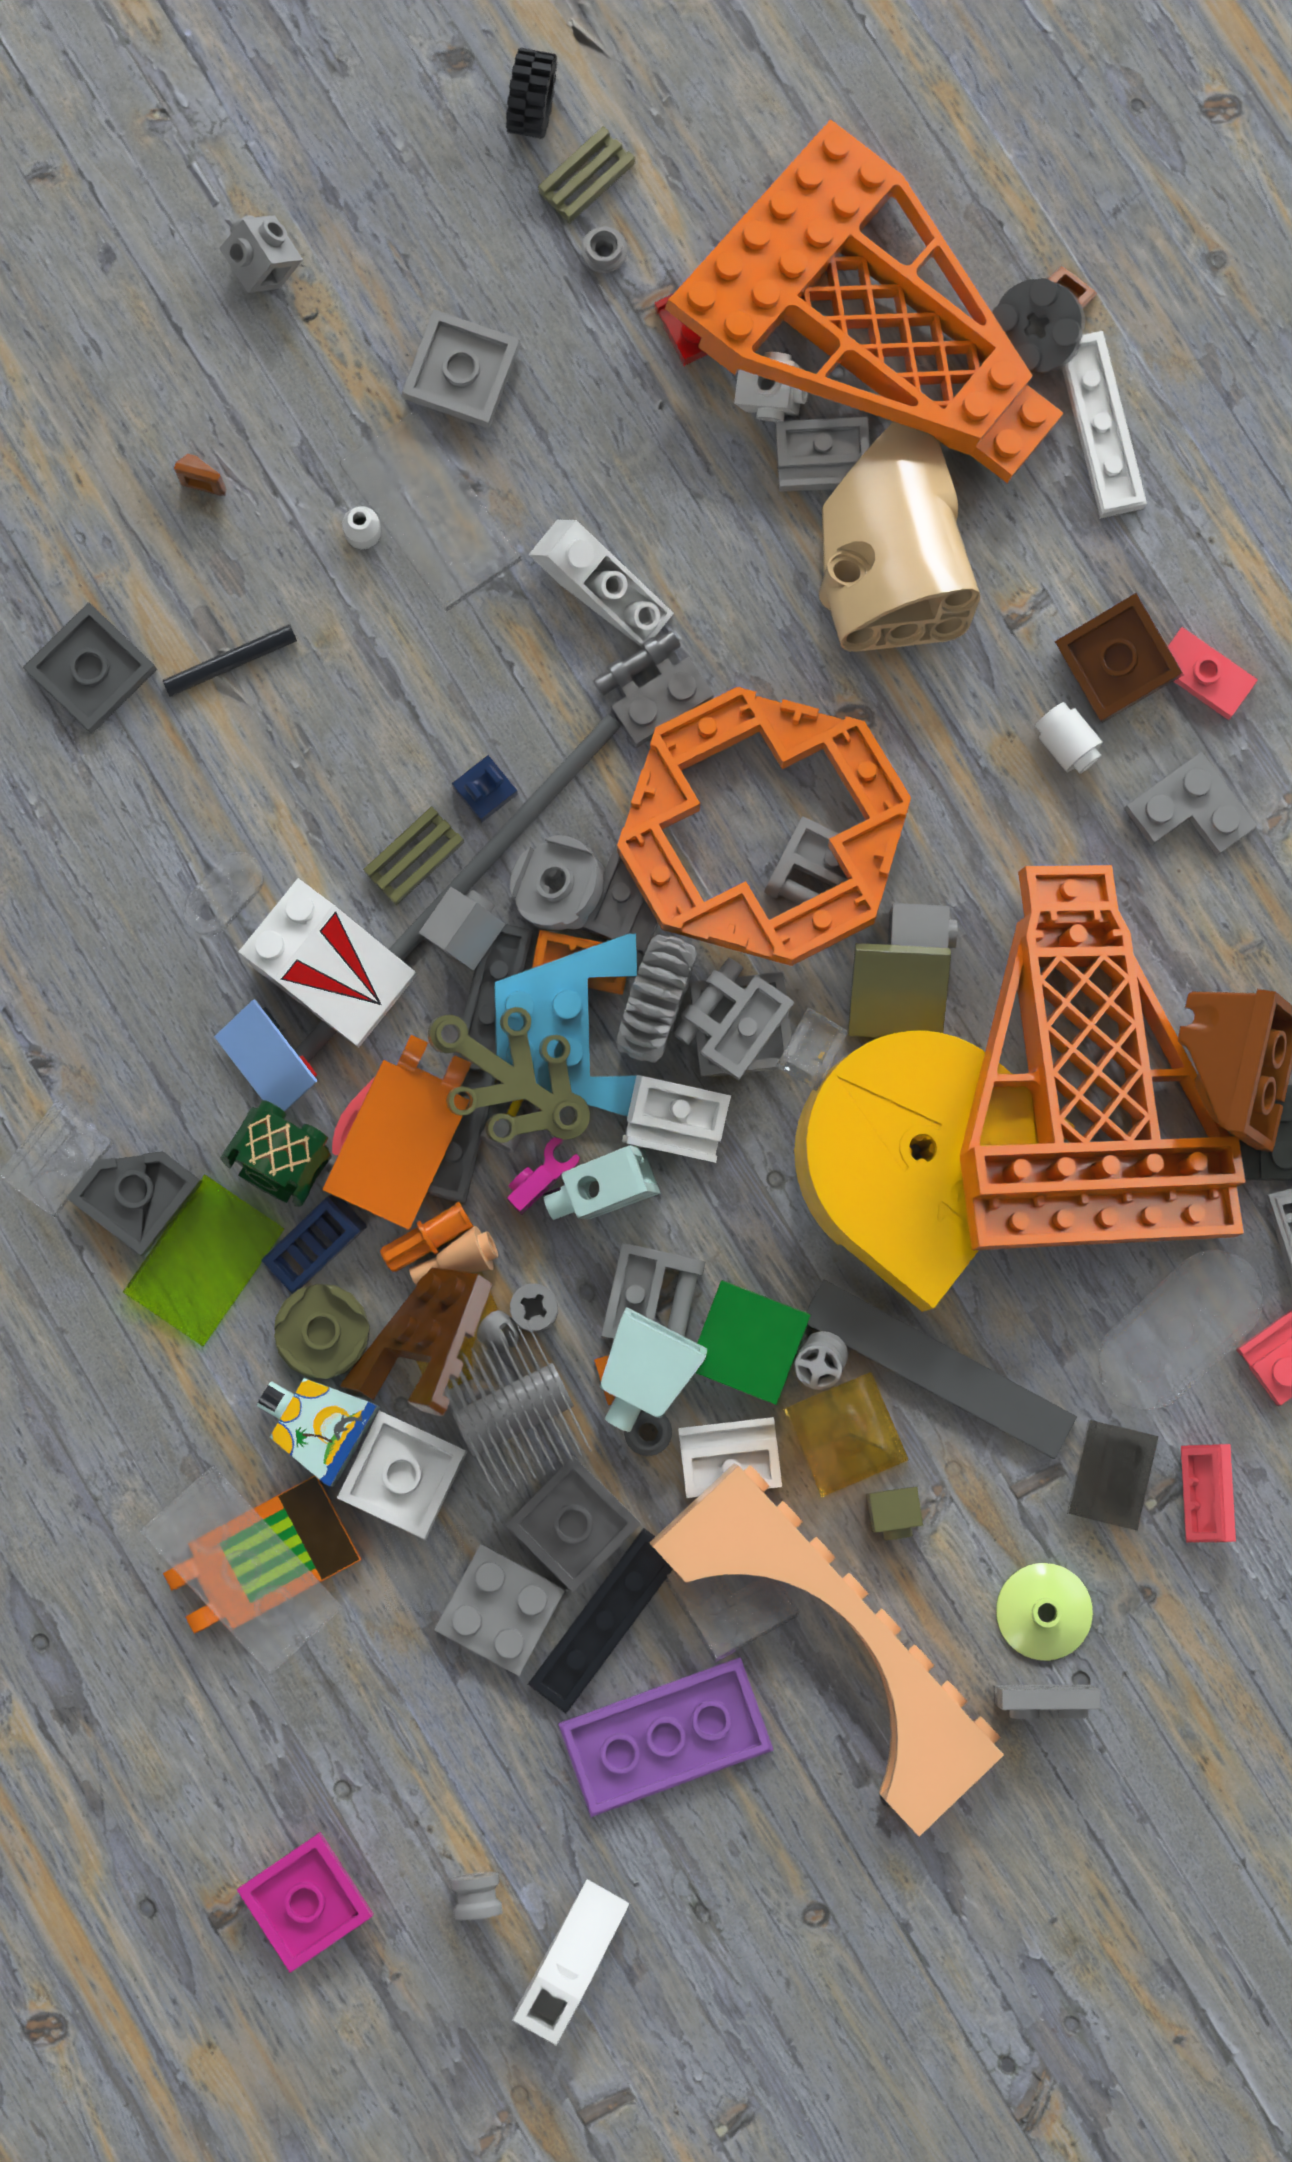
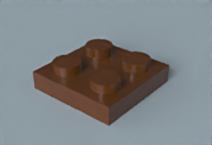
[1055,593,1184,723]

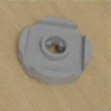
[510,835,605,931]

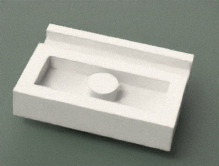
[622,1075,731,1163]
[678,1417,782,1498]

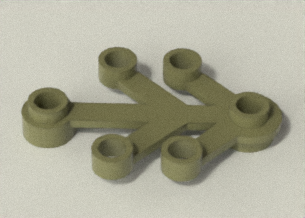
[427,1007,590,1143]

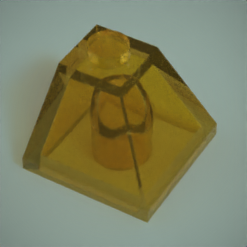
[783,1372,909,1497]

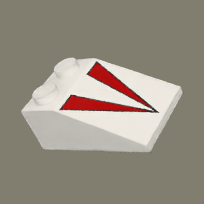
[238,878,418,1048]

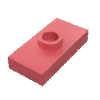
[1168,627,1258,720]
[1181,1444,1236,1543]

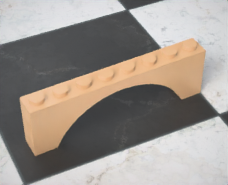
[649,1463,1004,1837]

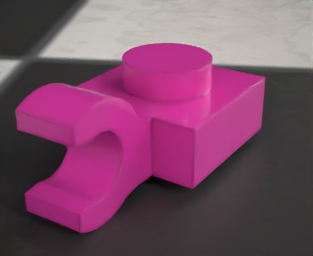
[507,1137,580,1215]

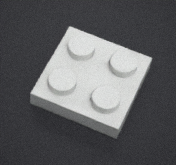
[337,1411,467,1540]

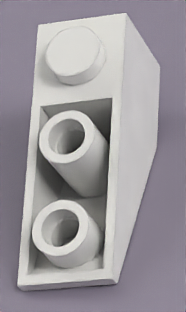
[529,520,674,647]
[513,1879,629,2045]

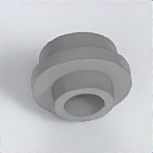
[581,227,627,273]

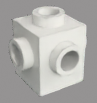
[734,352,808,422]

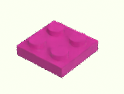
[236,1831,374,1973]

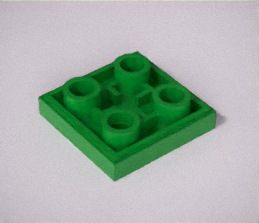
[695,1280,812,1405]

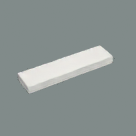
[1062,331,1147,518]

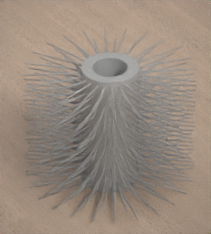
[444,1321,592,1498]

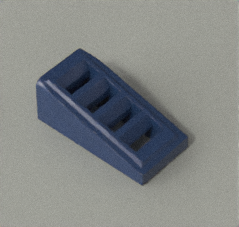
[261,1195,367,1294]

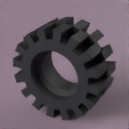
[506,48,557,139]

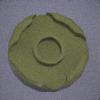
[274,1284,370,1379]

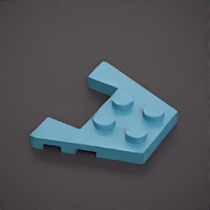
[494,933,637,1116]

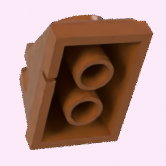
[1178,989,1292,1152]

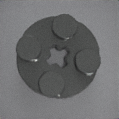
[992,278,1085,374]

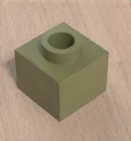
[866,1487,923,1540]

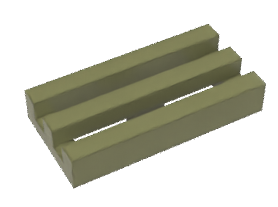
[538,126,635,223]
[363,806,465,906]

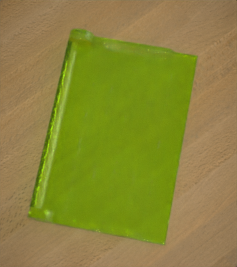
[123,1174,285,1347]

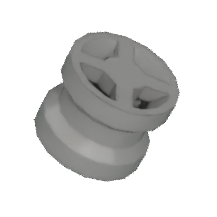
[510,1283,558,1333]
[795,1331,848,1390]
[450,1872,503,1920]

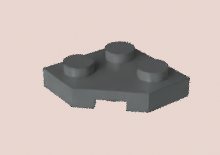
[66,1151,203,1257]

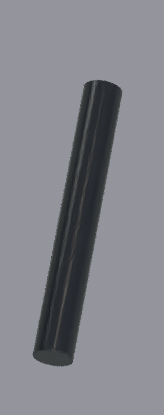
[162,624,297,697]

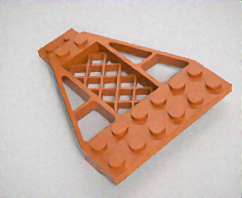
[665,119,1063,483]
[960,865,1246,1250]

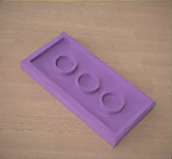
[558,1657,773,1817]

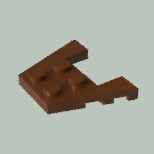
[340,1267,492,1416]

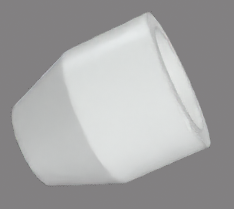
[342,506,381,549]

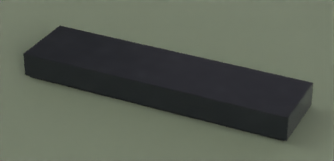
[528,1528,673,1713]

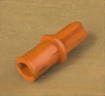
[380,1202,474,1272]

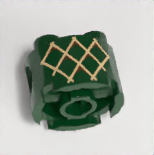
[220,1100,332,1207]

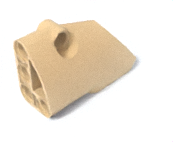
[819,422,980,652]

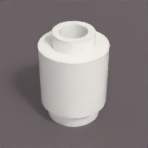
[1035,702,1103,774]

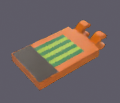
[163,1475,362,1634]

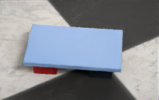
[214,999,317,1112]

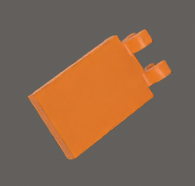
[322,1035,472,1230]

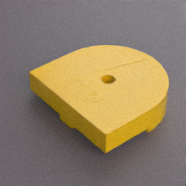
[794,1031,1075,1312]

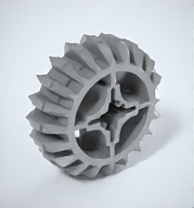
[616,934,697,1063]

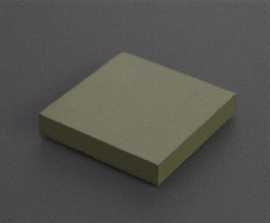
[848,943,951,1038]

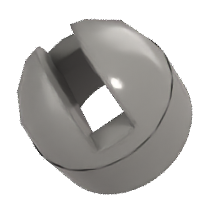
[477,1310,520,1353]

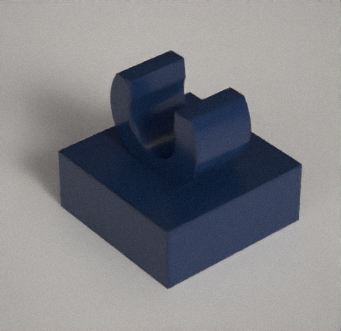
[452,755,518,823]

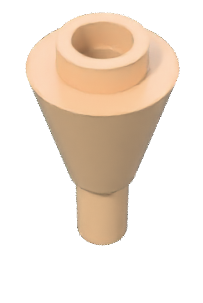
[409,1226,498,1285]

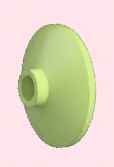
[996,1563,1093,1661]

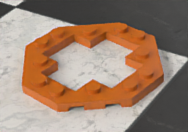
[617,687,911,966]

